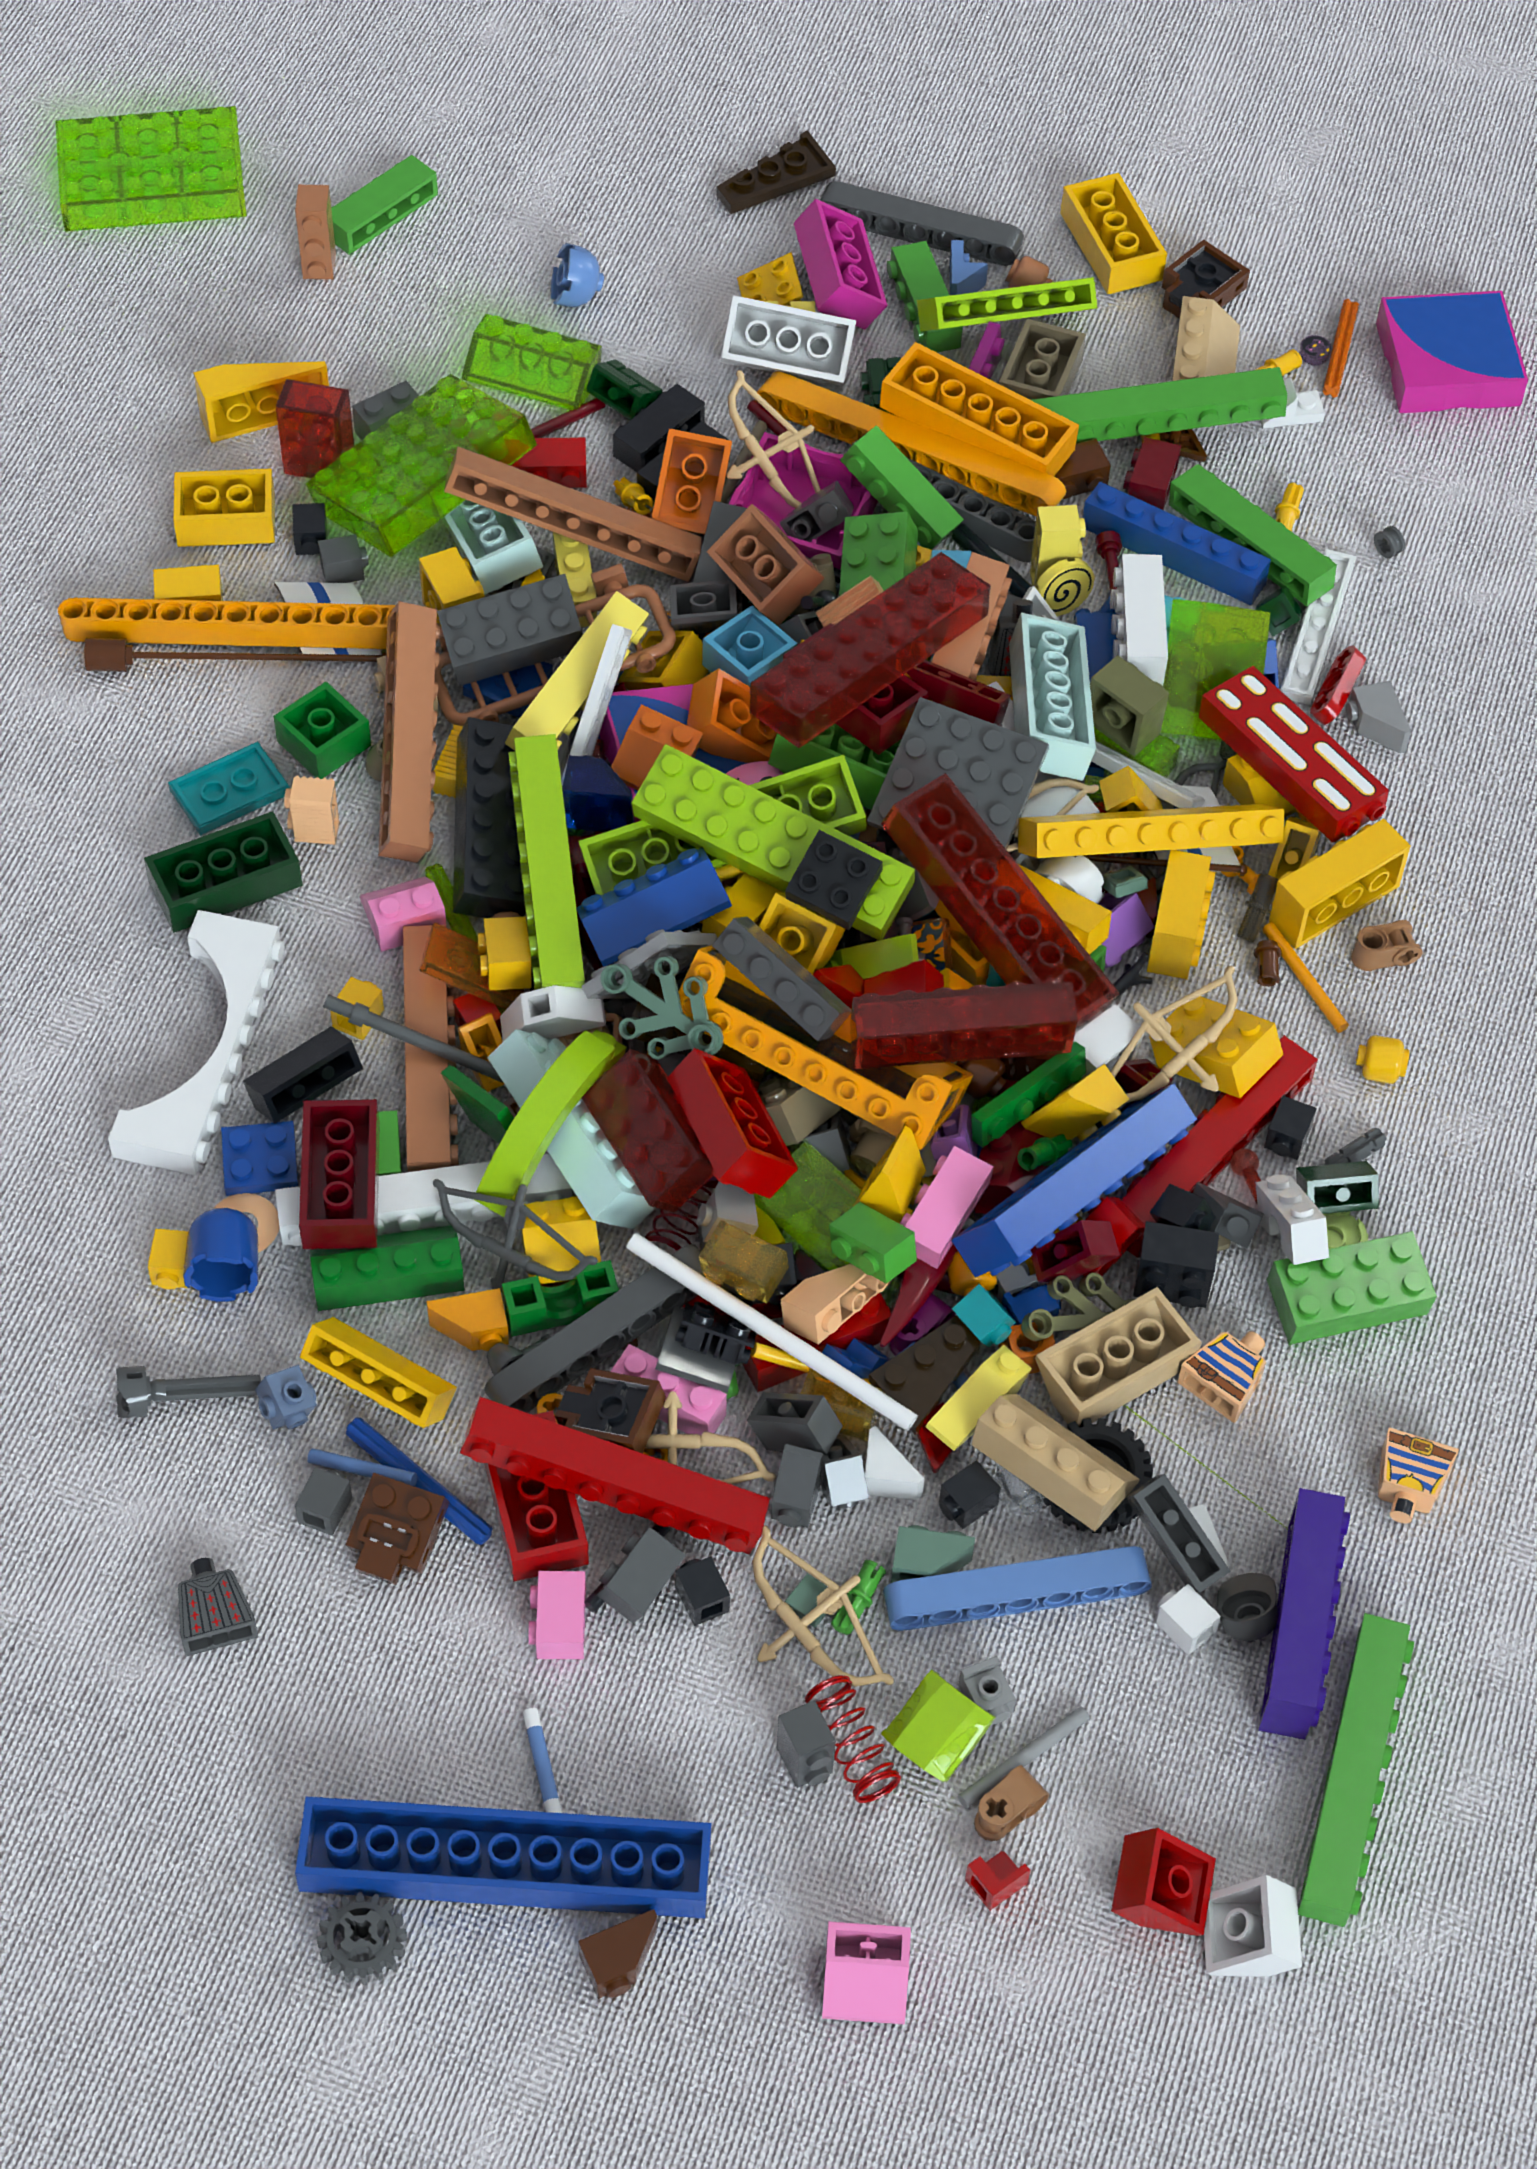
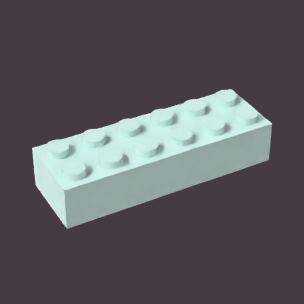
[1009,612,1096,781]
[487,1029,663,1229]

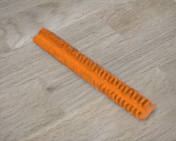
[1323,299,1359,398]

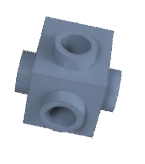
[255,1365,317,1430]

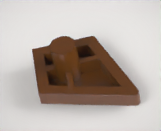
[1159,429,1207,462]

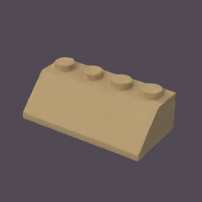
[1172,296,1240,381]
[1035,1287,1202,1427]
[971,1394,1139,1532]

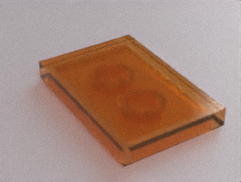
[419,922,524,1009]

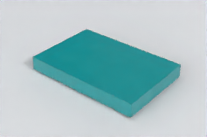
[168,741,290,836]

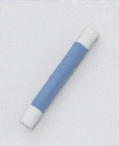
[523,1708,562,1813]

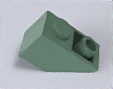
[891,1525,975,1583]

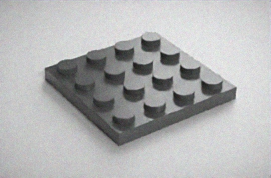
[867,697,1049,873]

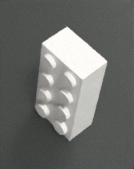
[721,295,856,387]
[1110,554,1168,686]

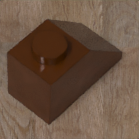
[578,1909,657,1999]

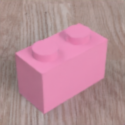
[528,1571,586,1659]

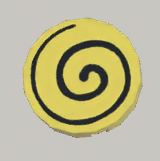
[1036,558,1095,617]

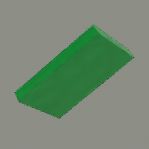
[441,1065,514,1144]

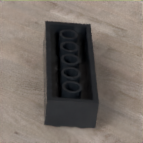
[452,717,526,918]

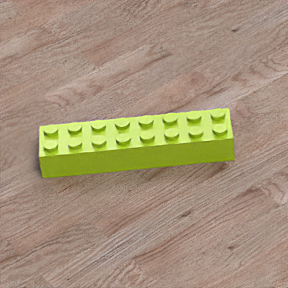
[508,734,585,990]
[631,744,915,940]
[578,754,867,895]

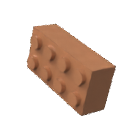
[931,552,1012,681]

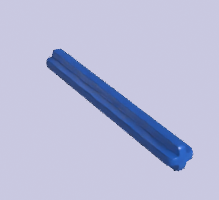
[346,1417,493,1545]

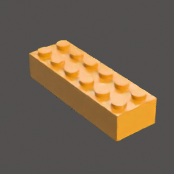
[880,342,1079,476]

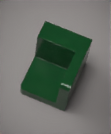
[1255,585,1303,636]

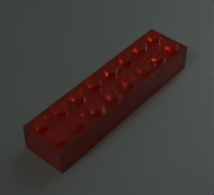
[750,552,991,748]
[881,773,1120,1042]

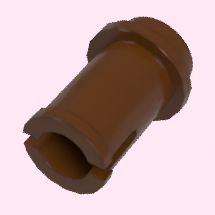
[1254,940,1282,987]

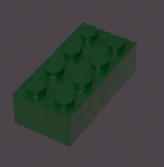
[144,811,303,933]

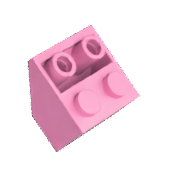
[822,1921,911,2024]

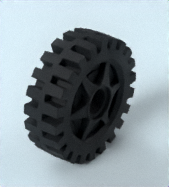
[1043,1418,1153,1533]

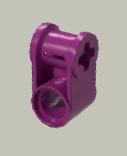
[889,1293,956,1356]

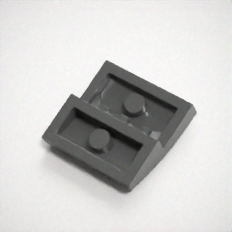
[655,1306,736,1393]

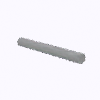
[958,1706,1090,1809]

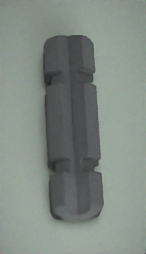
[1324,1128,1387,1165]

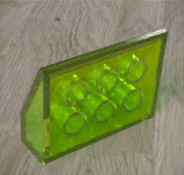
[1159,599,1270,742]

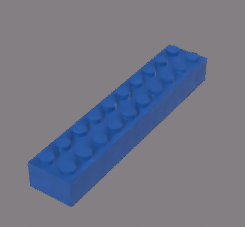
[295,1796,712,1919]

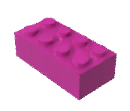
[794,198,888,330]

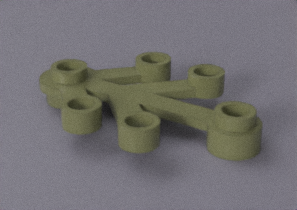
[1021,1273,1135,1341]

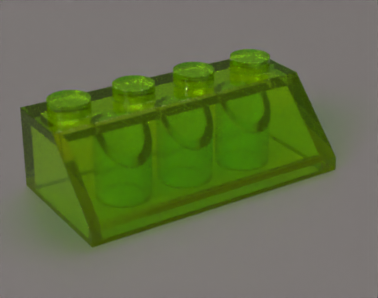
[462,314,602,410]
[754,1141,861,1271]

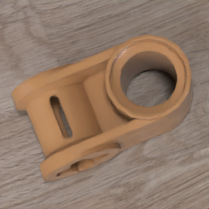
[1351,920,1423,971]
[974,1765,1050,1841]

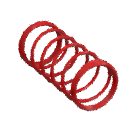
[805,1675,901,1803]

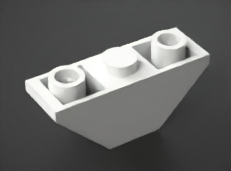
[500,985,606,1041]

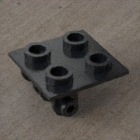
[675,1302,756,1366]

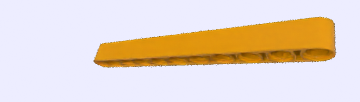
[755,371,1066,517]
[58,597,396,649]

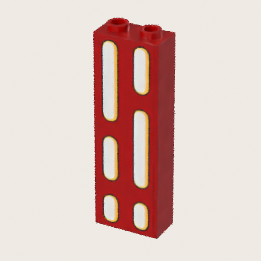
[1199,666,1389,843]

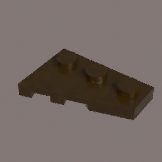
[868,1315,981,1435]

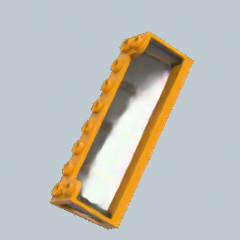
[678,945,974,1150]

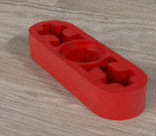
[1310,645,1366,725]

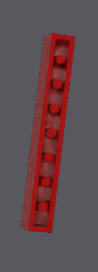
[1121,1035,1318,1258]
[460,1396,770,1555]

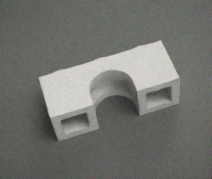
[1256,1175,1329,1265]

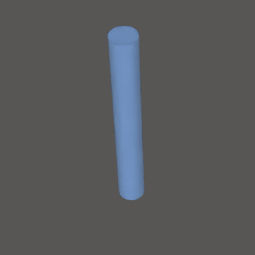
[308,1448,417,1486]

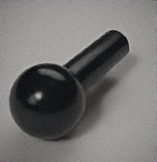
[801,590,838,610]

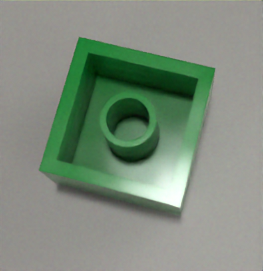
[273,681,371,779]

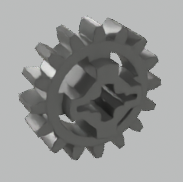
[317,1892,407,1985]

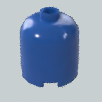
[183,1208,258,1302]

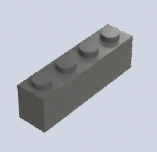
[712,917,852,1041]

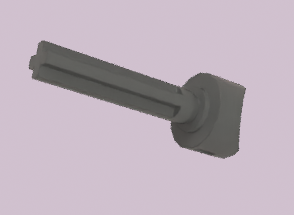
[116,1366,261,1418]

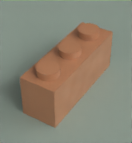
[295,184,336,280]

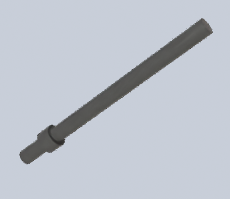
[323,994,503,1083]

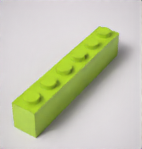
[917,277,1097,332]

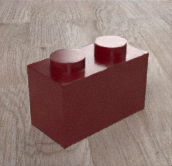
[1123,437,1181,510]
[1030,1220,1120,1283]

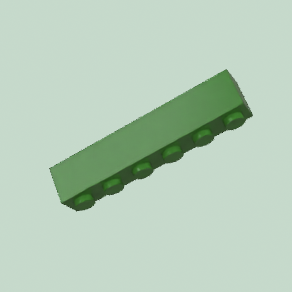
[1169,464,1337,607]

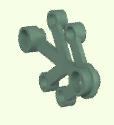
[600,956,724,1060]

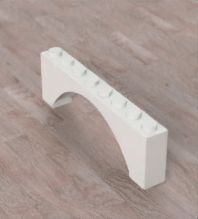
[108,910,285,1175]

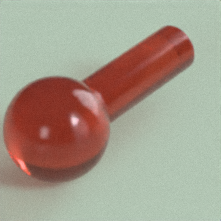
[1230,1149,1261,1204]

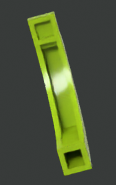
[475,1029,627,1217]

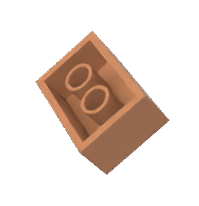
[707,504,825,625]

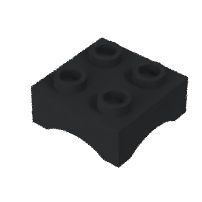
[785,830,883,930]

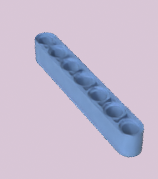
[883,1546,1152,1631]

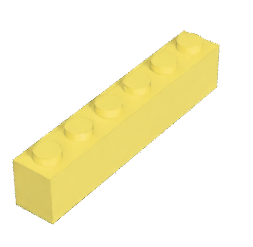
[505,591,649,750]

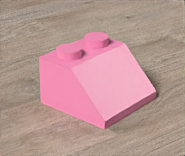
[360,876,447,952]

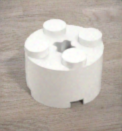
[1035,855,1105,904]

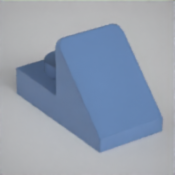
[950,240,988,295]

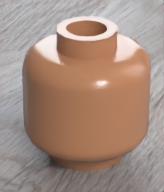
[1005,256,1053,288]

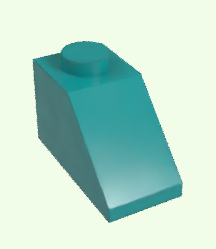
[952,1284,1016,1347]

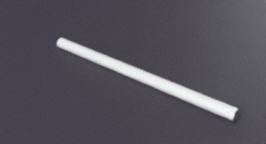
[626,1233,918,1431]

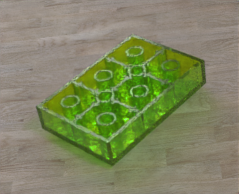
[55,106,247,232]
[305,374,537,557]

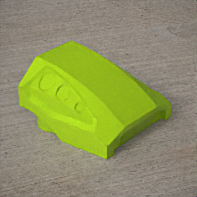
[881,1669,996,1782]

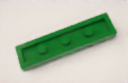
[971,1041,1086,1148]

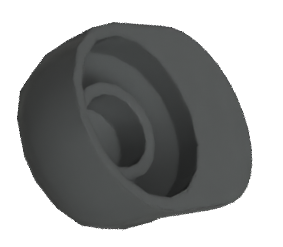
[1217,1573,1278,1641]

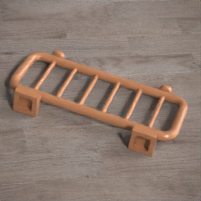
[434,563,676,726]

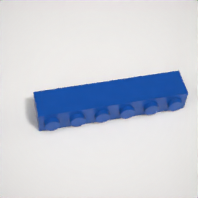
[1083,482,1271,605]

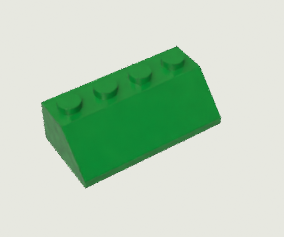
[310,1225,465,1311]

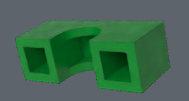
[502,1260,619,1337]

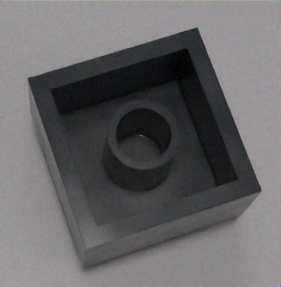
[1133,1221,1219,1308]

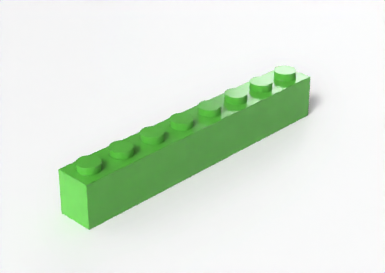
[1031,367,1288,444]
[1298,1613,1414,1927]

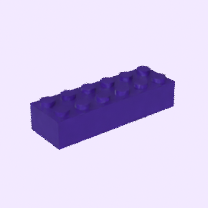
[1258,1488,1350,1740]

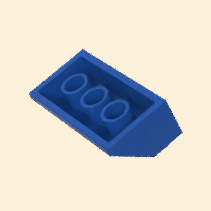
[576,847,732,967]

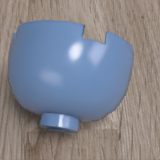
[551,243,604,307]

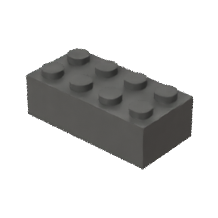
[437,574,583,686]

